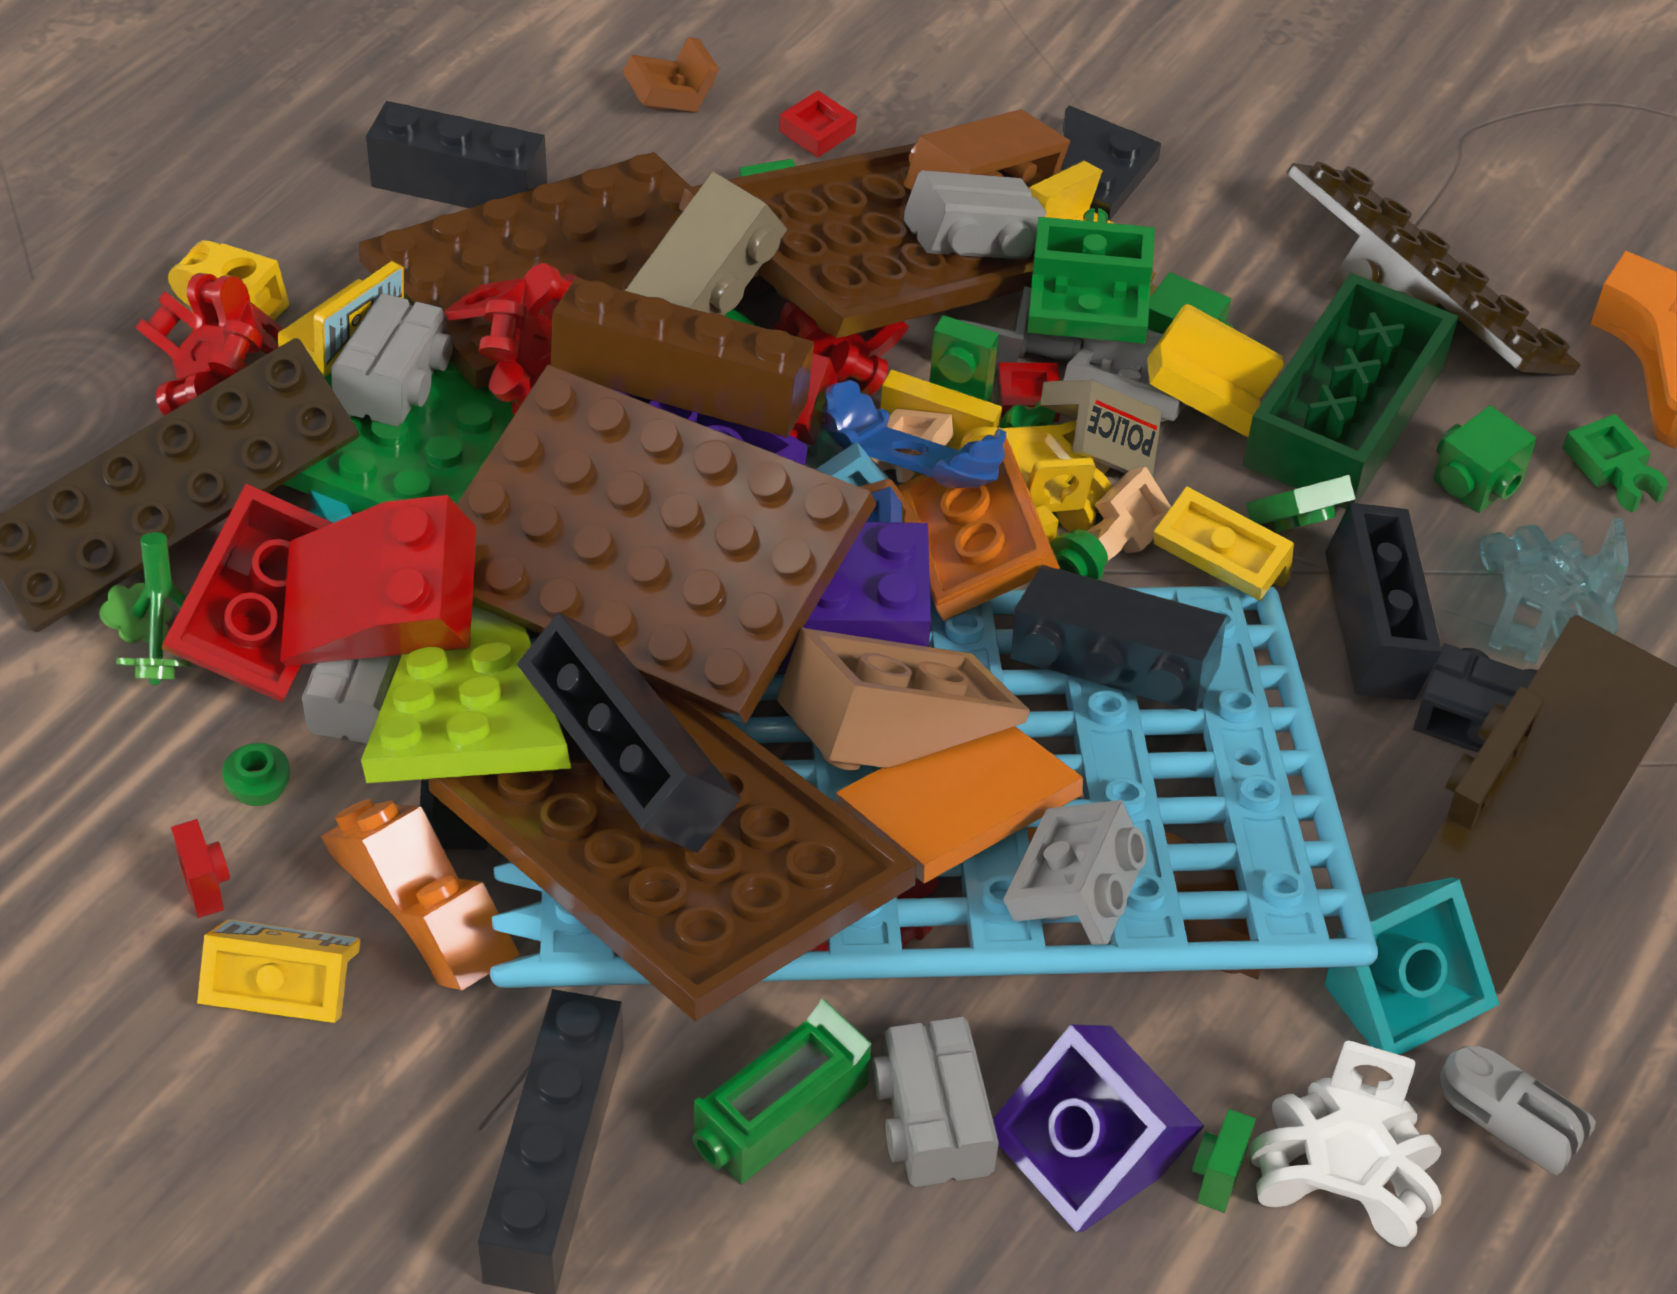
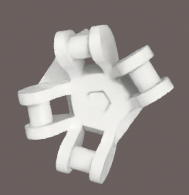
[1249,1041,1442,1247]

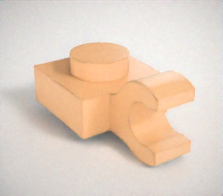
[1086,466,1171,561]

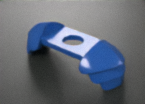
[821,380,1006,488]

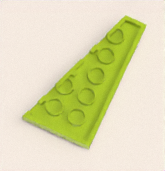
[361,605,571,783]

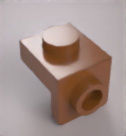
[623,37,718,112]

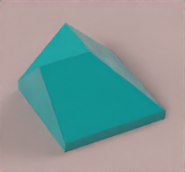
[1324,877,1500,1055]

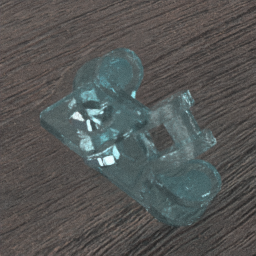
[1480,518,1629,664]

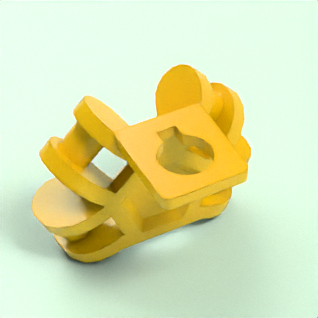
[960,420,1112,532]

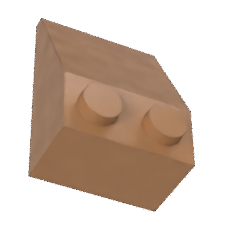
[777,628,1030,770]

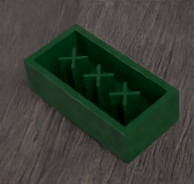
[1243,273,1458,510]

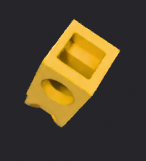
[168,240,290,331]

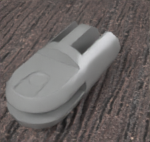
[1439,1046,1596,1175]

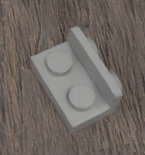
[1003,800,1147,945]

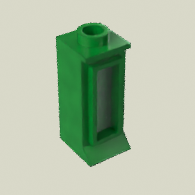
[692,998,871,1185]

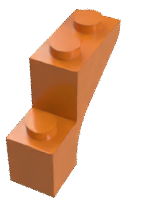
[1591,251,1677,449]
[321,799,520,991]

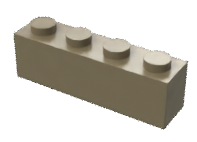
[612,172,787,390]

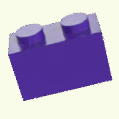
[993,1024,1205,1232]

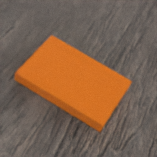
[896,437,1060,621]
[835,726,1083,883]

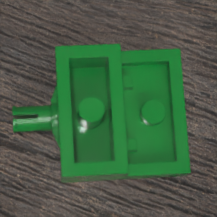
[1027,208,1155,344]

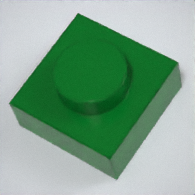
[1192,1108,1256,1213]

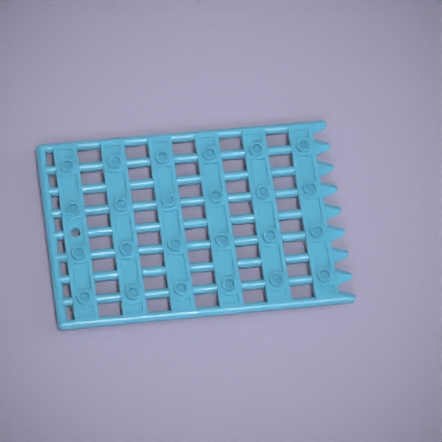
[490,586,1378,988]

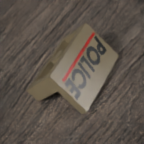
[1040,380,1162,477]

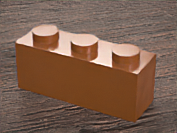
[903,109,1070,191]

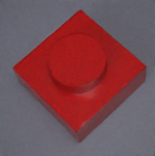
[779,90,857,158]
[997,362,1060,422]
[171,819,230,918]

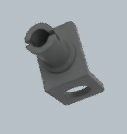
[960,286,1082,377]

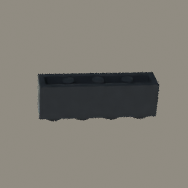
[517,612,741,853]
[478,989,624,1294]

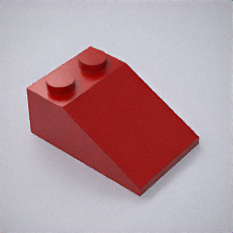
[161,483,332,703]
[280,495,476,666]

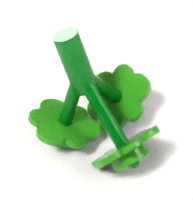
[100,532,192,685]

